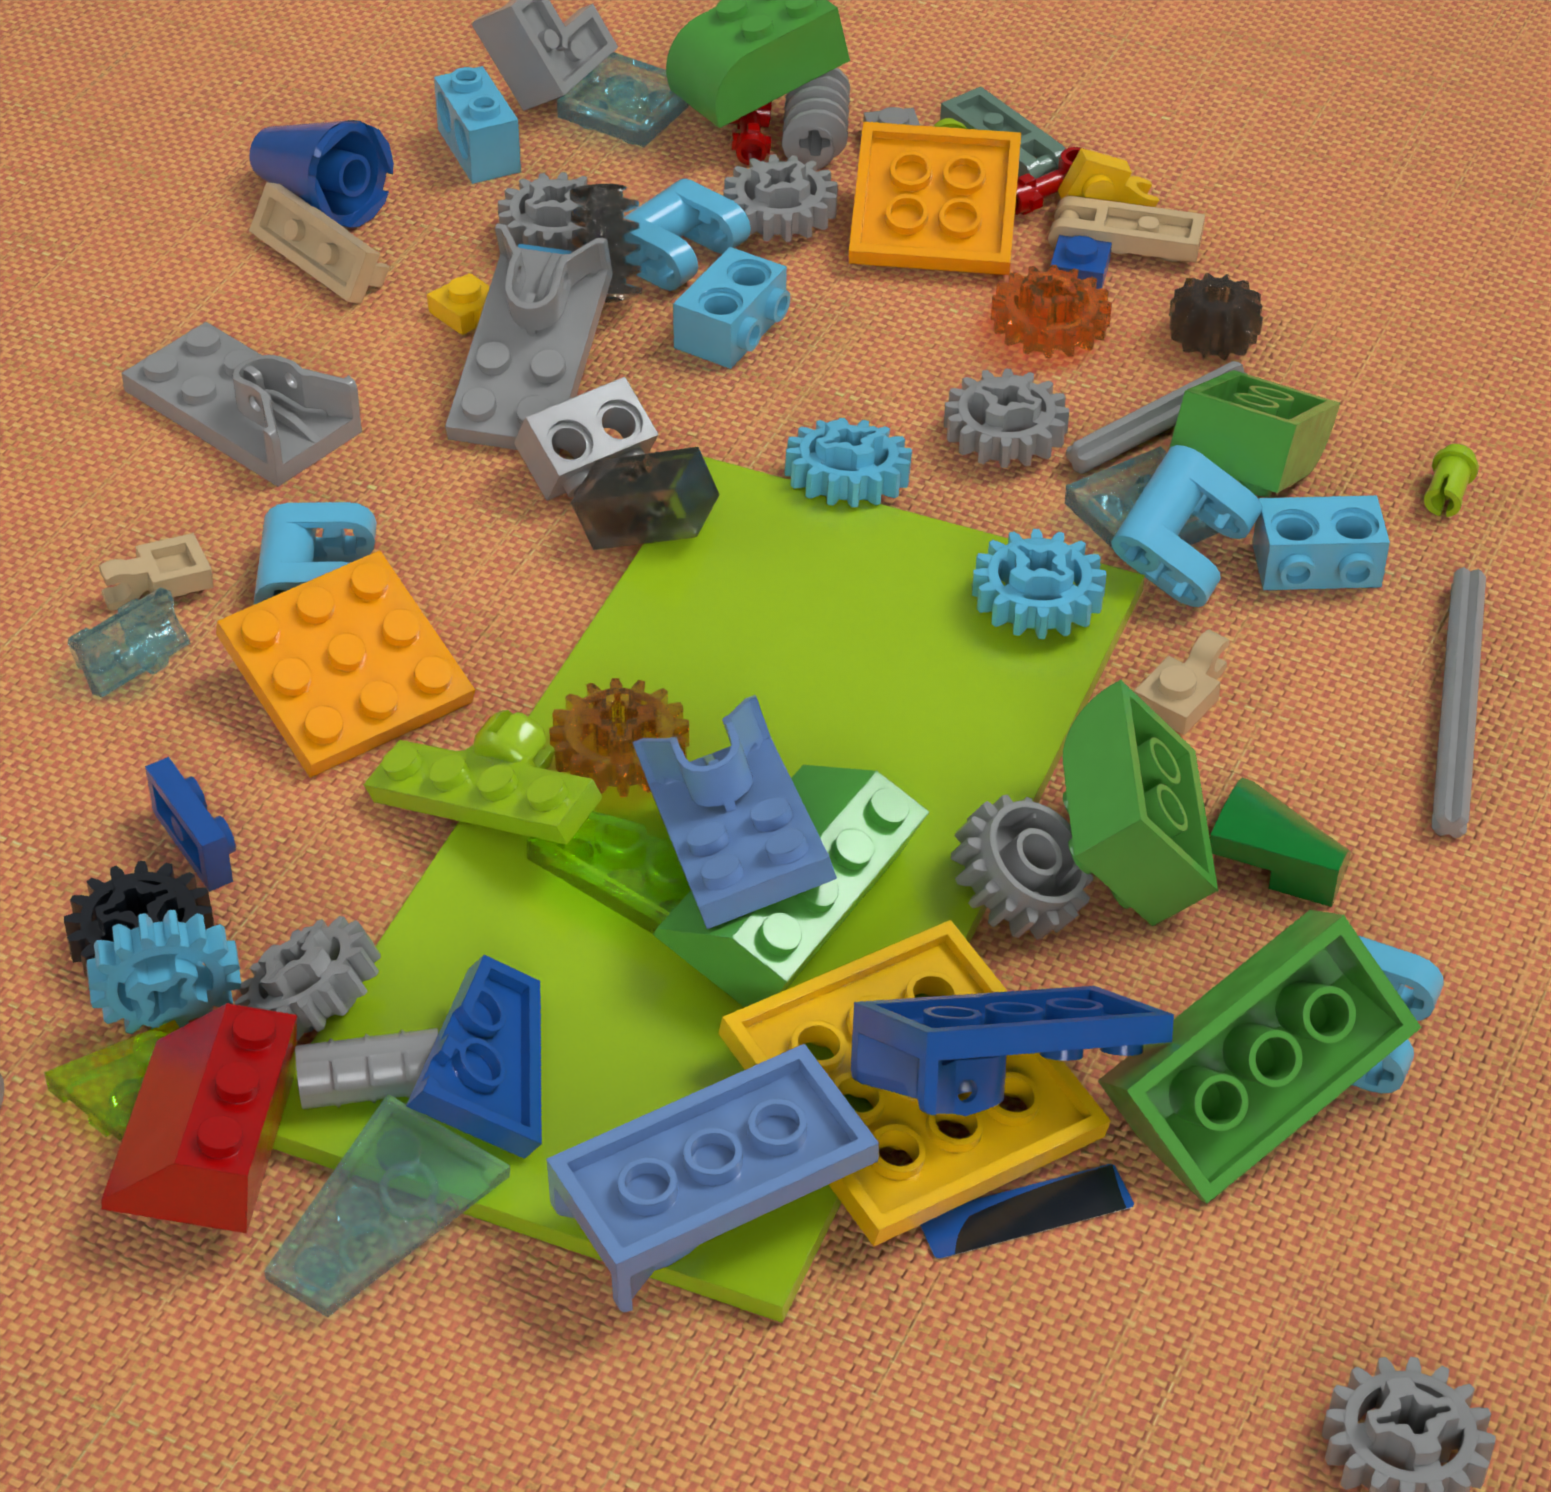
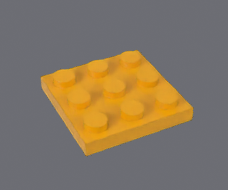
[849,122,1021,275]
[216,550,475,778]

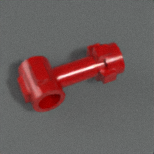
[729,101,772,165]
[1015,147,1081,215]

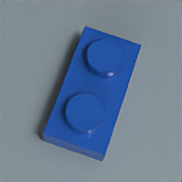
[145,757,236,892]

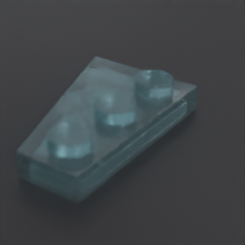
[264,1094,510,1317]

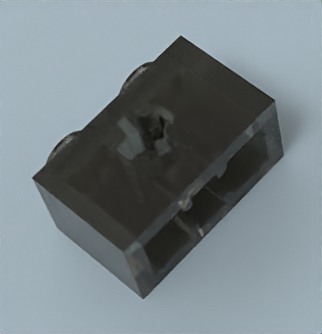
[571,447,720,550]

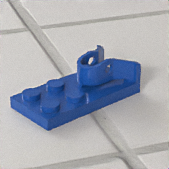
[851,986,1174,1116]

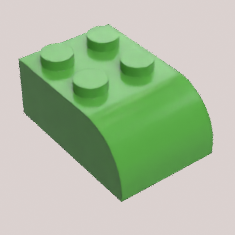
[666,0,850,128]
[1169,370,1340,497]
[1062,679,1218,926]

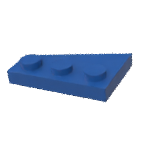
[406,954,542,1159]

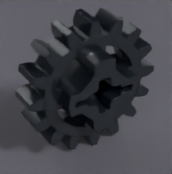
[64,861,215,978]

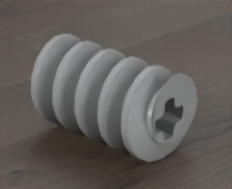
[782,68,850,170]

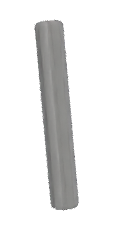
[1066,361,1247,474]

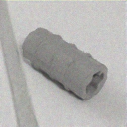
[295,1028,438,1109]

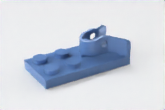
[633,695,837,929]
[546,1044,879,1313]

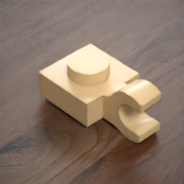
[99,533,213,610]
[1134,629,1230,735]

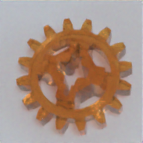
[991,265,1112,358]
[549,678,689,797]

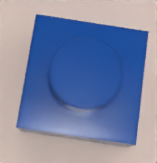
[1049,235,1112,291]

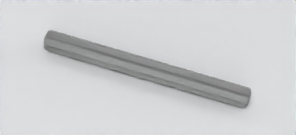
[1432,567,1486,839]

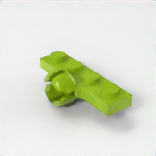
[363,710,603,845]

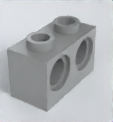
[514,377,659,501]

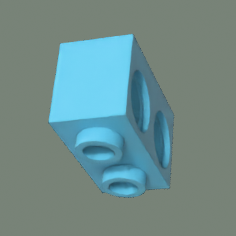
[434,66,521,184]
[673,247,790,369]
[1252,495,1390,590]

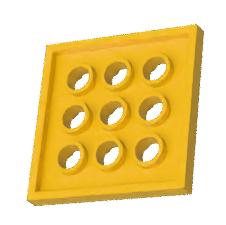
[718,920,1111,1246]

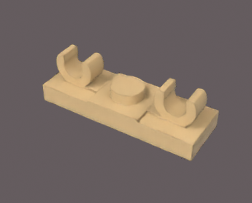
[249,182,390,303]

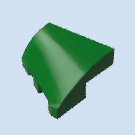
[1210,777,1351,907]

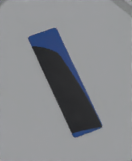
[920,1164,1134,1259]

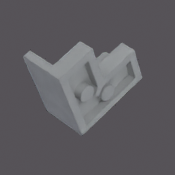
[472,0,618,111]

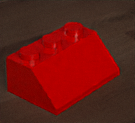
[101,1003,297,1234]

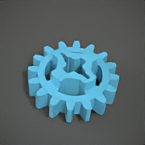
[784,418,912,507]
[972,529,1107,639]
[86,910,241,1037]

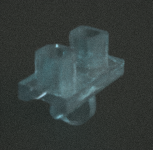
[68,587,190,698]

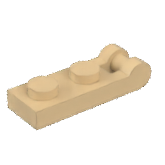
[1048,196,1205,263]

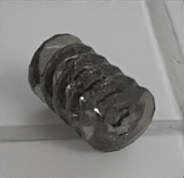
[569,184,642,303]

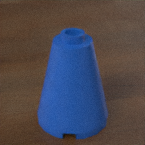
[249,120,394,228]

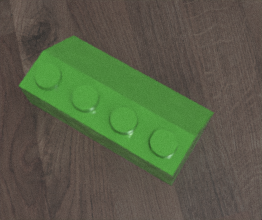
[653,765,929,1007]
[1098,910,1422,1203]

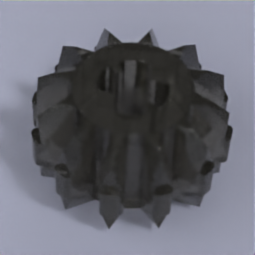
[1169,273,1263,361]

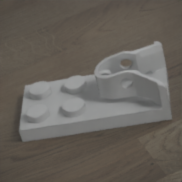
[445,223,613,455]
[121,322,362,487]

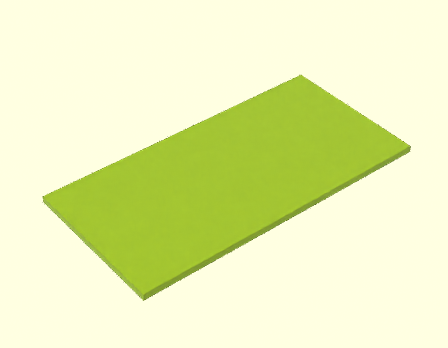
[273,456,1145,1323]

